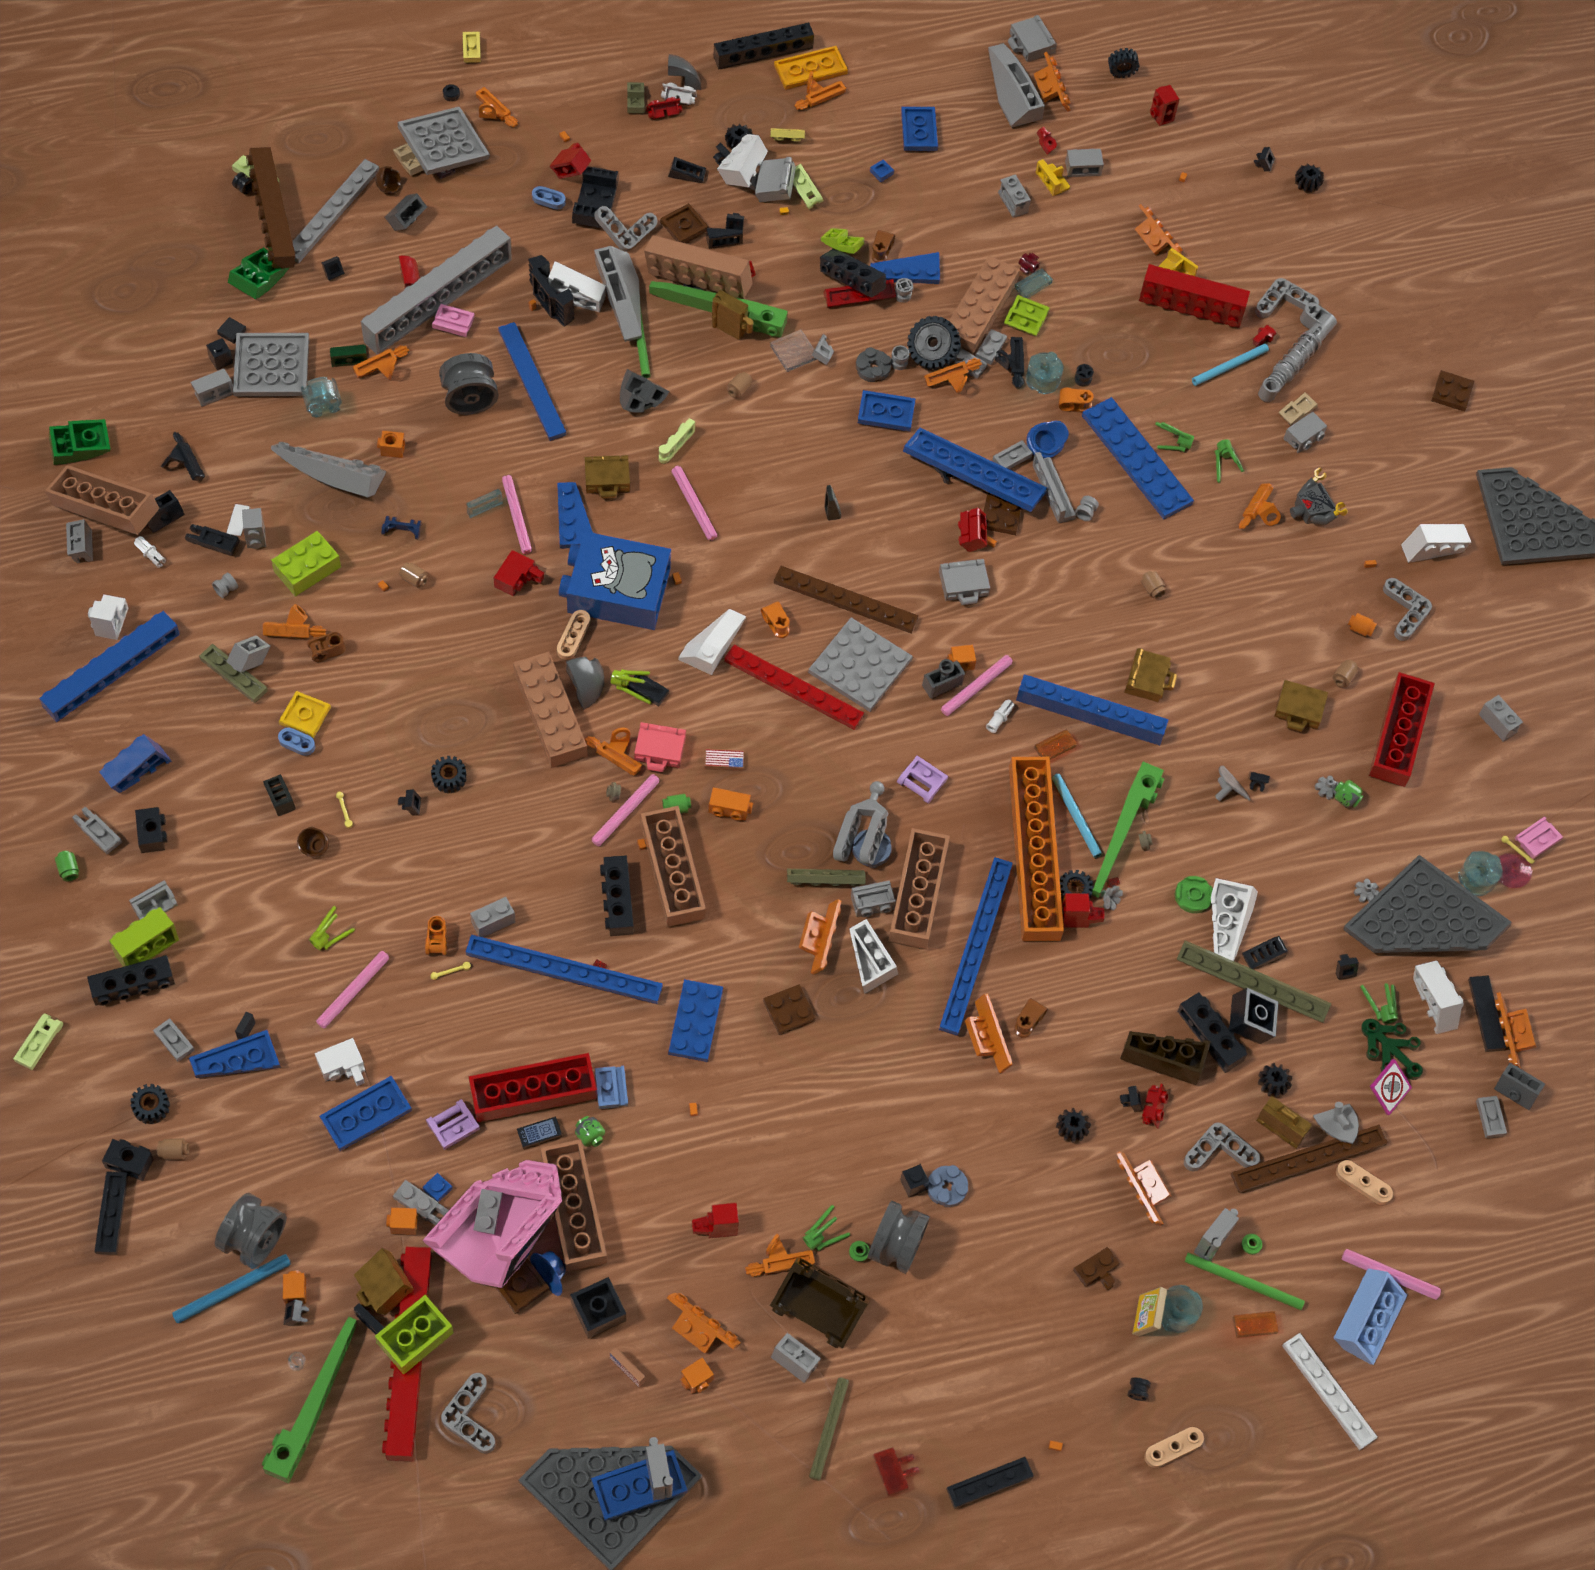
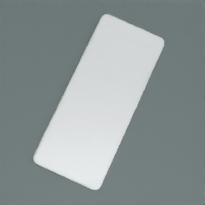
[227,504,249,536]

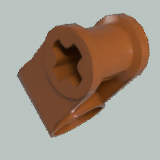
[872,230,895,263]
[307,632,346,662]
[1014,998,1048,1038]

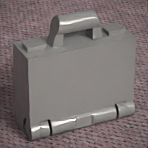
[1008,15,1057,62]
[750,157,796,202]
[939,559,990,605]
[1194,1208,1239,1262]
[646,1437,673,1501]

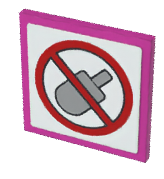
[1370,1059,1412,1115]

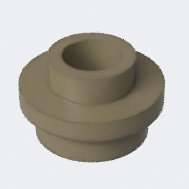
[606,782,621,801]
[1138,831,1153,850]

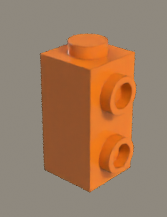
[708,787,753,820]

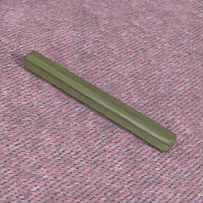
[809,1377,849,1481]

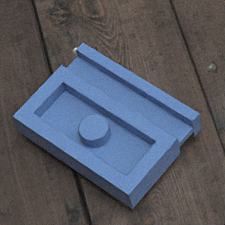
[595,1066,628,1109]

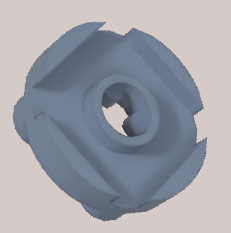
[853,830,891,868]
[927,1165,968,1207]

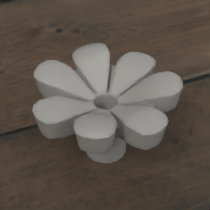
[1315,776,1338,800]
[1354,879,1379,903]
[1100,886,1123,910]

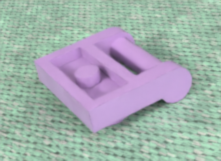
[897,756,948,804]
[426,1099,480,1150]

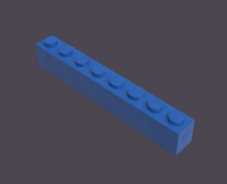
[39,611,180,722]
[1016,674,1169,746]

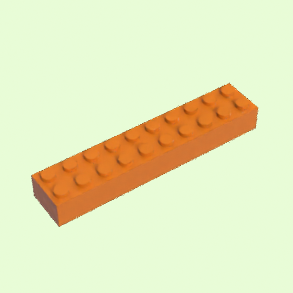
[1009,757,1064,941]

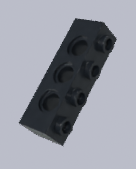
[820,248,886,298]
[600,855,634,936]
[87,955,175,1006]
[1177,992,1247,1073]

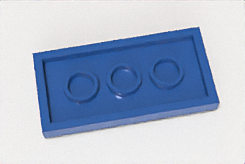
[668,979,723,1062]
[319,1076,412,1151]
[591,1450,688,1521]

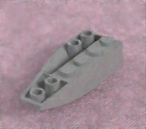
[988,43,1045,128]
[594,246,642,342]
[271,442,386,497]

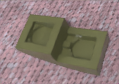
[627,82,644,113]

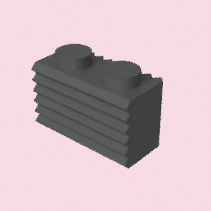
[922,660,965,699]

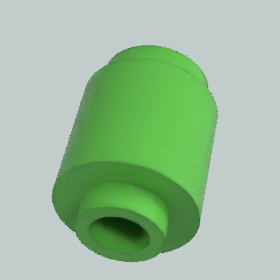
[662,794,691,814]
[55,851,79,881]

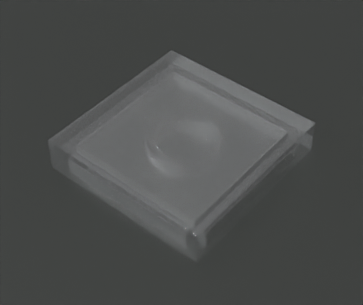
[770,329,817,372]

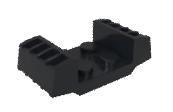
[572,166,619,228]
[528,255,574,327]

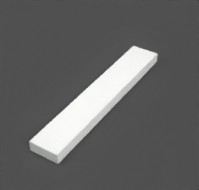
[1282,1333,1377,1450]

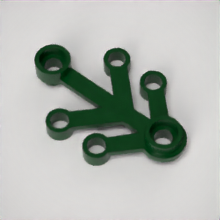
[1361,1018,1423,1080]

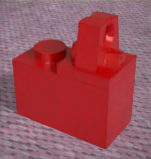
[550,142,591,179]
[493,550,545,596]
[1062,893,1105,928]
[692,1203,739,1239]

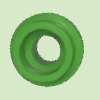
[1241,1234,1262,1255]
[849,1241,870,1262]

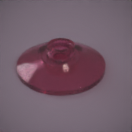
[1493,853,1532,888]

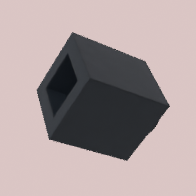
[206,338,233,370]
[900,1164,929,1197]

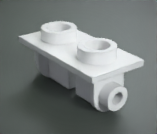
[661,83,697,105]

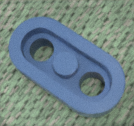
[532,186,566,209]
[278,728,315,756]

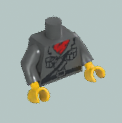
[1290,468,1348,525]

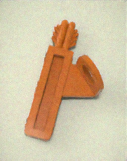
[794,71,846,110]
[476,87,518,128]
[353,345,409,380]
[924,358,982,394]
[1239,483,1281,529]
[263,604,326,639]
[585,728,642,776]
[745,1234,815,1277]

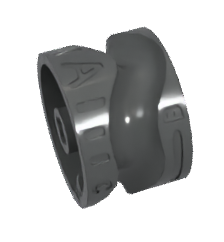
[439,353,499,415]
[214,1193,287,1269]
[867,1200,930,1275]

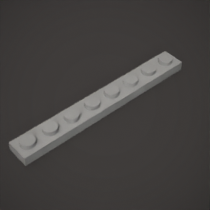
[292,159,379,263]

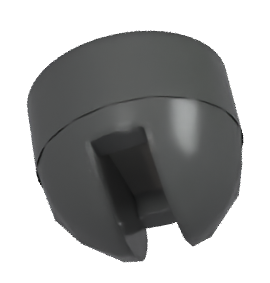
[938,659,954,675]

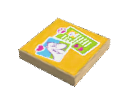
[1132,1287,1167,1336]

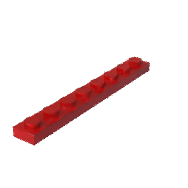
[724,644,864,730]

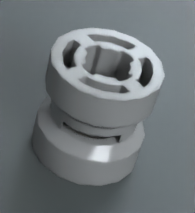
[895,278,913,303]
[891,345,909,370]
[1075,496,1099,521]
[212,572,238,598]

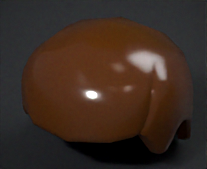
[375,166,401,193]
[297,827,329,858]

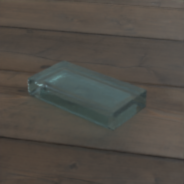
[1015,268,1053,298]
[466,489,503,518]

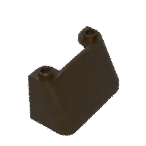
[770,1257,869,1348]

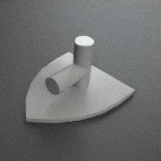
[1215,766,1250,801]
[1313,1102,1359,1144]

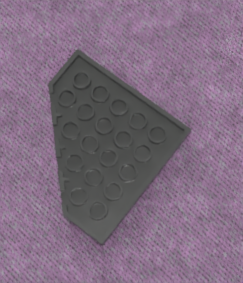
[1476,467,1595,565]
[1344,855,1512,953]
[518,1446,702,1570]

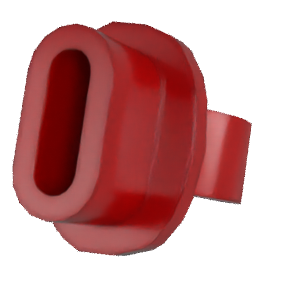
[1037,126,1057,155]
[1252,325,1277,347]

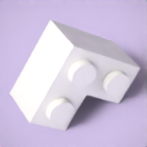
[88,595,128,640]

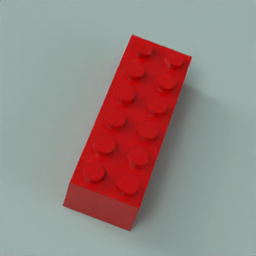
[1139,264,1250,328]
[1369,672,1435,787]
[468,1053,597,1123]

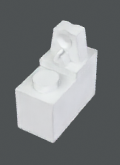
[315,1038,365,1086]

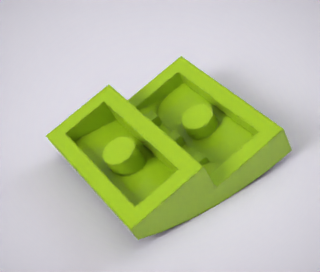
[821,228,864,254]
[1004,295,1050,336]

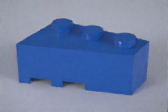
[99,734,172,793]

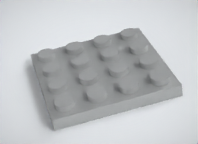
[397,106,490,175]
[233,333,309,396]
[808,617,912,712]

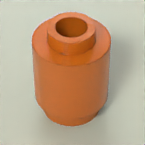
[1348,613,1377,637]

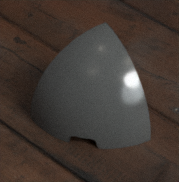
[668,54,701,90]
[620,369,670,412]
[566,657,604,710]

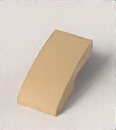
[393,143,423,176]
[1279,393,1317,425]

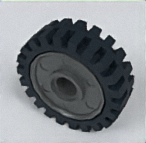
[907,316,961,370]

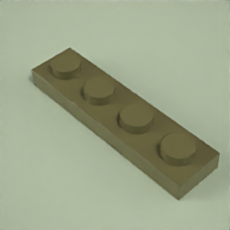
[199,644,268,703]
[787,868,866,886]

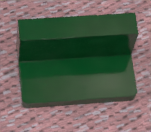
[330,344,367,367]

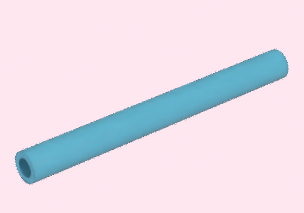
[1192,344,1269,386]
[1052,774,1102,858]

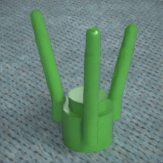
[1155,422,1194,452]
[1214,439,1244,483]
[1360,983,1398,1024]
[803,1205,850,1251]

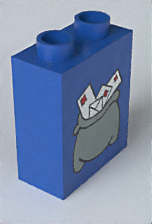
[559,531,671,630]

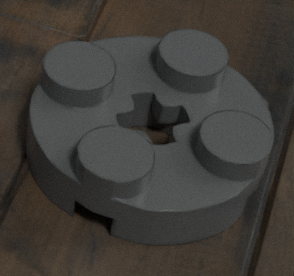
[855,347,891,382]

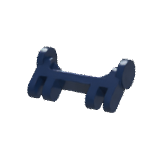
[381,516,421,540]

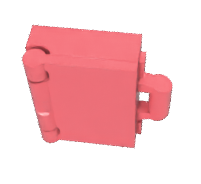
[634,722,686,772]

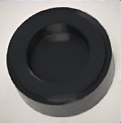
[443,84,460,101]

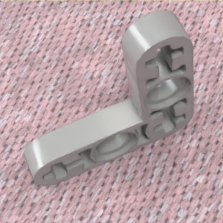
[594,206,658,251]
[1255,278,1319,318]
[1383,578,1432,641]
[1184,1123,1260,1172]
[441,1373,495,1454]

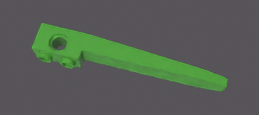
[649,281,788,338]
[1092,762,1165,898]
[262,1317,357,1484]

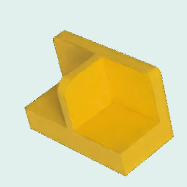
[1036,159,1070,196]
[1159,248,1198,276]

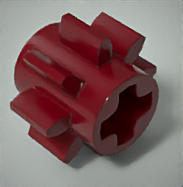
[1018,253,1040,274]

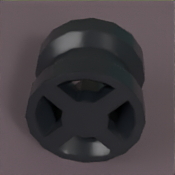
[232,172,253,194]
[1074,364,1094,387]
[1127,1377,1151,1401]

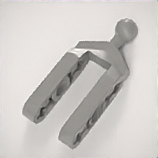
[833,781,888,864]

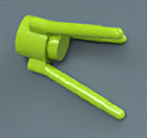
[611,669,651,704]
[309,906,355,950]

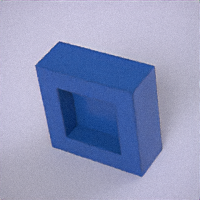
[870,159,894,182]
[423,1173,452,1202]

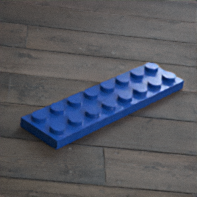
[1082,397,1194,520]
[903,428,1047,512]

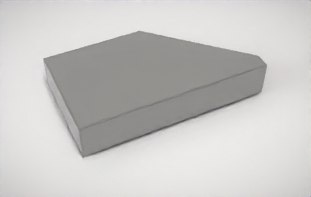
[812,334,834,365]

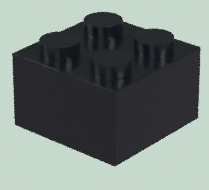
[1229,988,1278,1044]
[570,1277,626,1339]

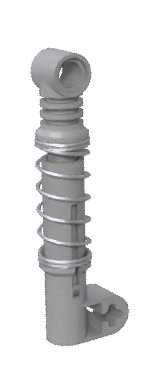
[1258,302,1337,402]

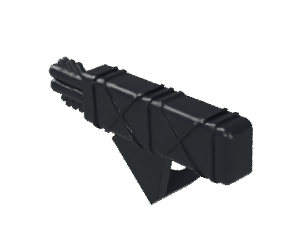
[995,337,1024,388]
[160,432,205,481]

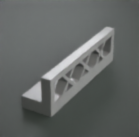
[1033,452,1076,523]

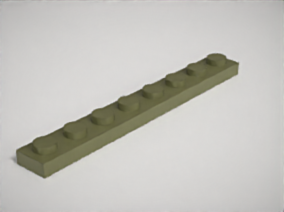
[1177,940,1331,1023]

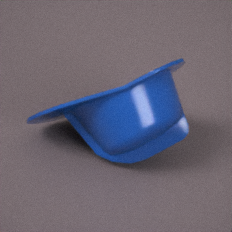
[530,1251,566,1296]

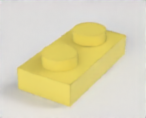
[463,32,481,63]
[770,128,805,141]

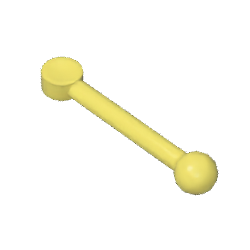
[336,792,353,828]
[1501,836,1535,864]
[430,962,471,980]

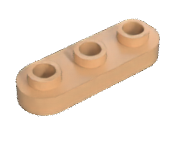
[557,610,590,660]
[1336,1160,1393,1205]
[1144,1427,1204,1468]

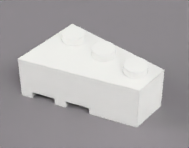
[717,134,768,187]
[548,261,606,312]
[1401,524,1471,563]
[850,919,898,994]
[1413,961,1464,1034]

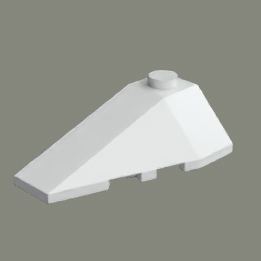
[678,609,746,675]
[1211,878,1258,961]

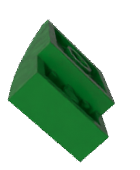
[228,247,289,299]
[49,419,111,465]

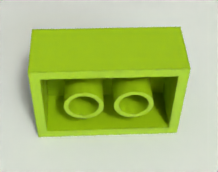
[271,531,341,596]
[109,907,179,967]
[375,1295,454,1375]

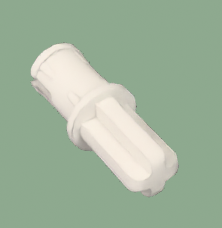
[134,536,166,568]
[986,700,1015,733]

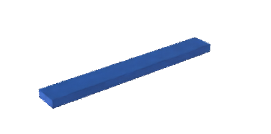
[498,322,566,441]

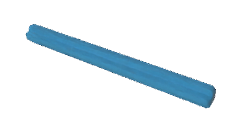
[172,1254,291,1323]

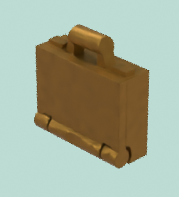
[712,290,753,340]
[584,455,630,498]
[1124,648,1177,702]
[1274,680,1328,732]
[1256,1096,1312,1149]
[354,1248,414,1315]

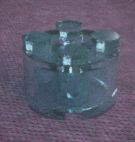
[1026,352,1064,394]
[301,377,342,417]
[1458,851,1503,896]
[1161,1285,1203,1333]

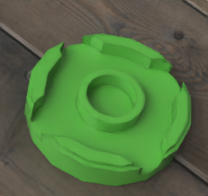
[1175,876,1213,913]

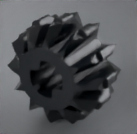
[725,123,753,150]
[1295,163,1324,193]
[1258,1063,1293,1098]
[1056,1108,1091,1143]

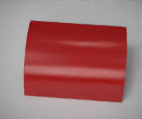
[399,255,420,289]

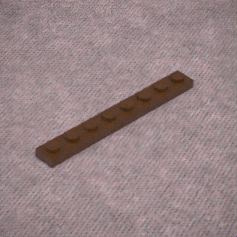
[774,566,919,634]
[1231,1124,1388,1193]

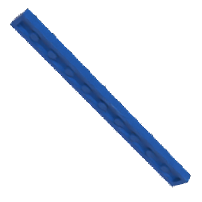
[939,857,1013,1036]
[466,934,663,1004]

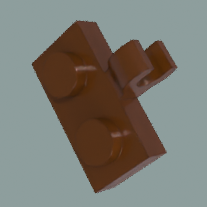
[1073,1247,1120,1290]

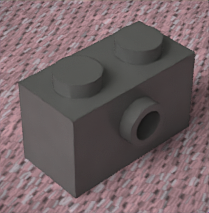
[385,193,427,231]
[1494,1063,1545,1110]

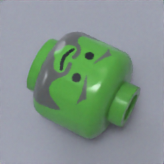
[1334,780,1363,808]
[575,1116,605,1147]

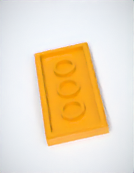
[774,46,848,90]

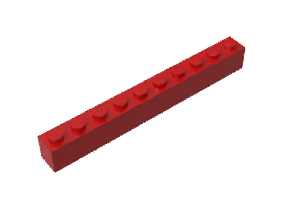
[382,1246,432,1462]

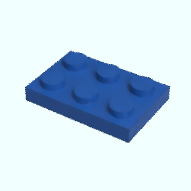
[901,107,938,151]
[857,390,916,431]

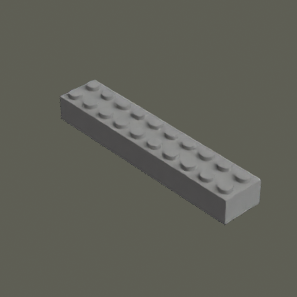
[361,225,512,355]

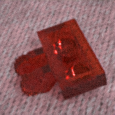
[873,1447,920,1496]

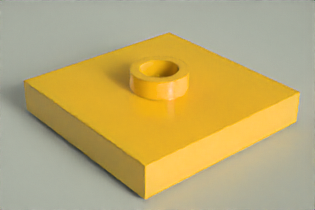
[279,691,331,738]

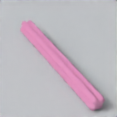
[671,466,717,541]
[502,475,532,554]
[941,655,1012,716]
[592,774,659,846]
[316,951,389,1029]
[1342,1249,1441,1300]

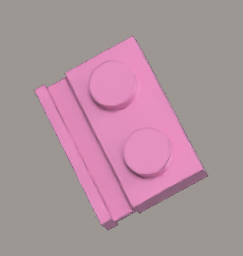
[432,304,475,337]
[1515,817,1563,859]

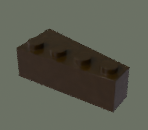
[1120,1031,1211,1085]

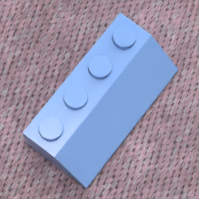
[1334,1269,1407,1365]

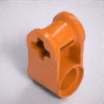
[1059,388,1094,412]
[761,601,790,638]
[425,916,447,955]

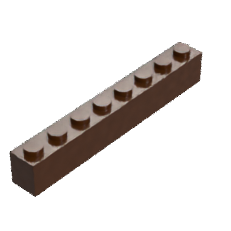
[246,147,296,269]

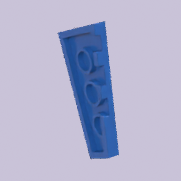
[870,252,940,284]
[557,482,593,549]
[189,1030,281,1078]

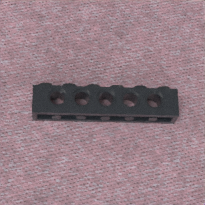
[713,22,814,70]

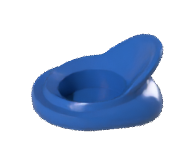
[1026,421,1069,459]

